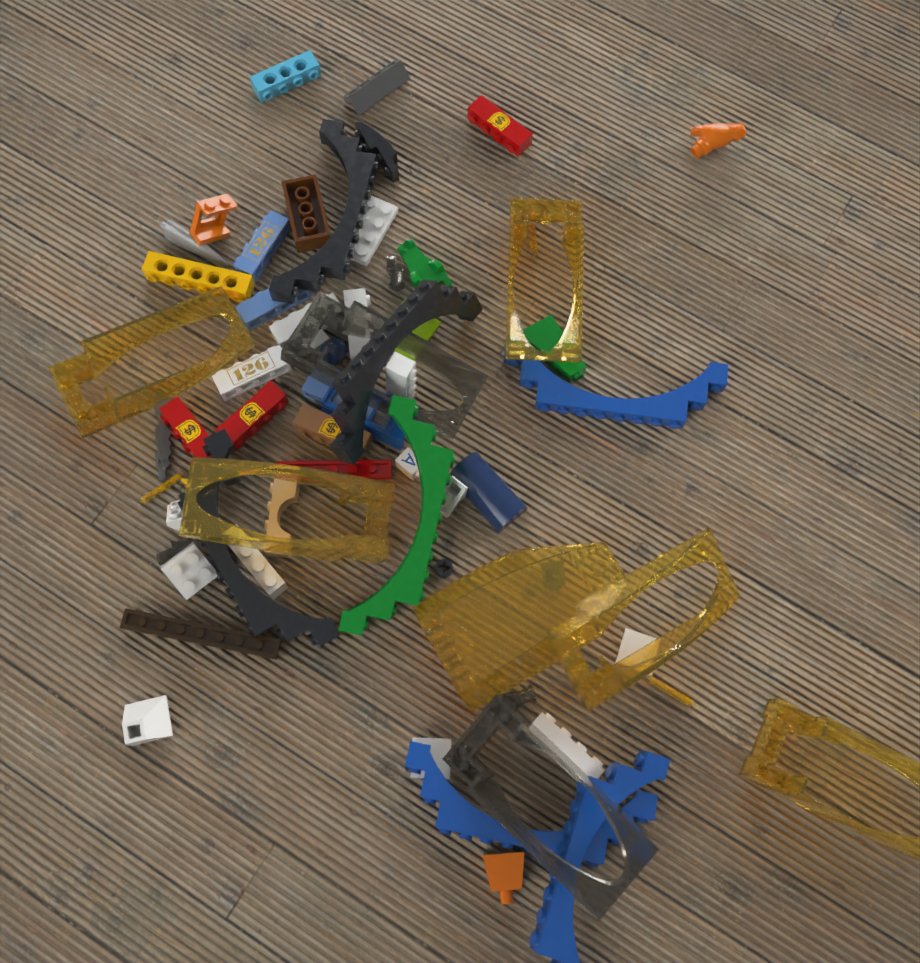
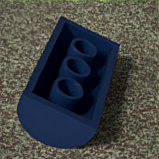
[450,452,528,534]

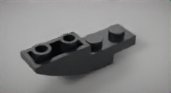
[354,121,399,183]

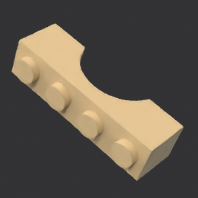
[262,477,300,558]

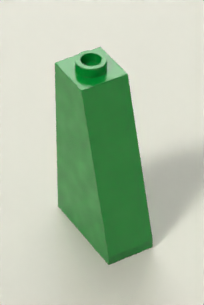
[519,315,586,383]

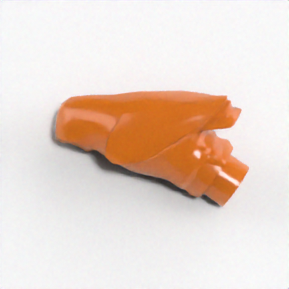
[690,123,746,159]

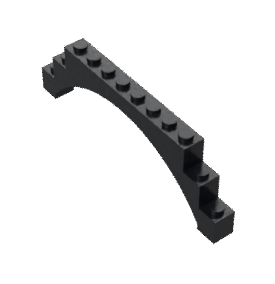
[269,119,379,304]
[330,280,483,465]
[177,428,341,648]

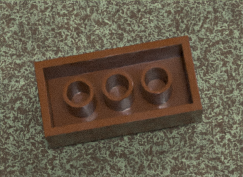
[281,174,331,253]

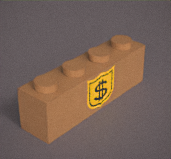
[293,403,372,459]

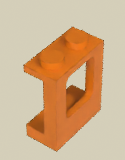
[189,194,238,246]

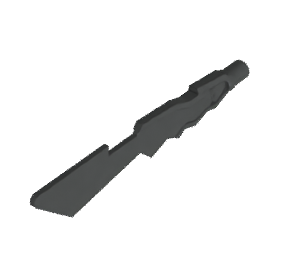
[155,386,172,482]

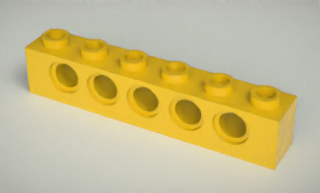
[141,251,255,302]

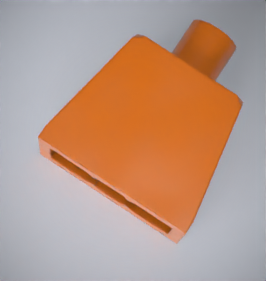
[483,851,524,904]

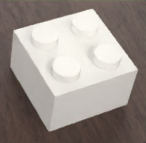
[161,542,217,600]

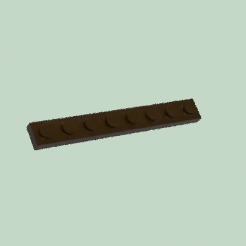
[120,608,282,660]

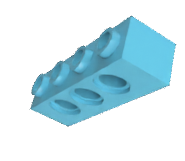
[250,50,321,103]

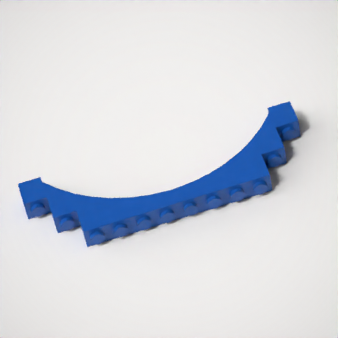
[503,336,728,429]
[405,741,658,868]
[529,750,670,963]

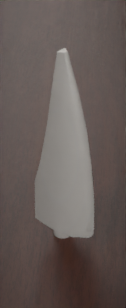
[160,220,229,267]

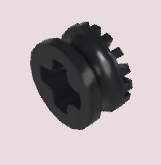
[435,559,453,578]

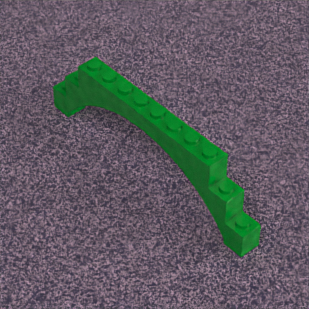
[338,395,455,635]

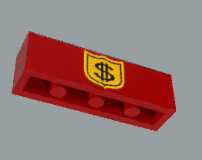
[467,95,533,157]
[214,381,289,452]
[159,396,211,464]

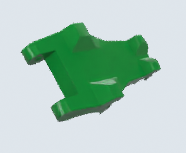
[397,239,453,289]

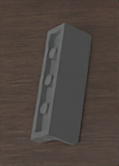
[342,60,410,115]

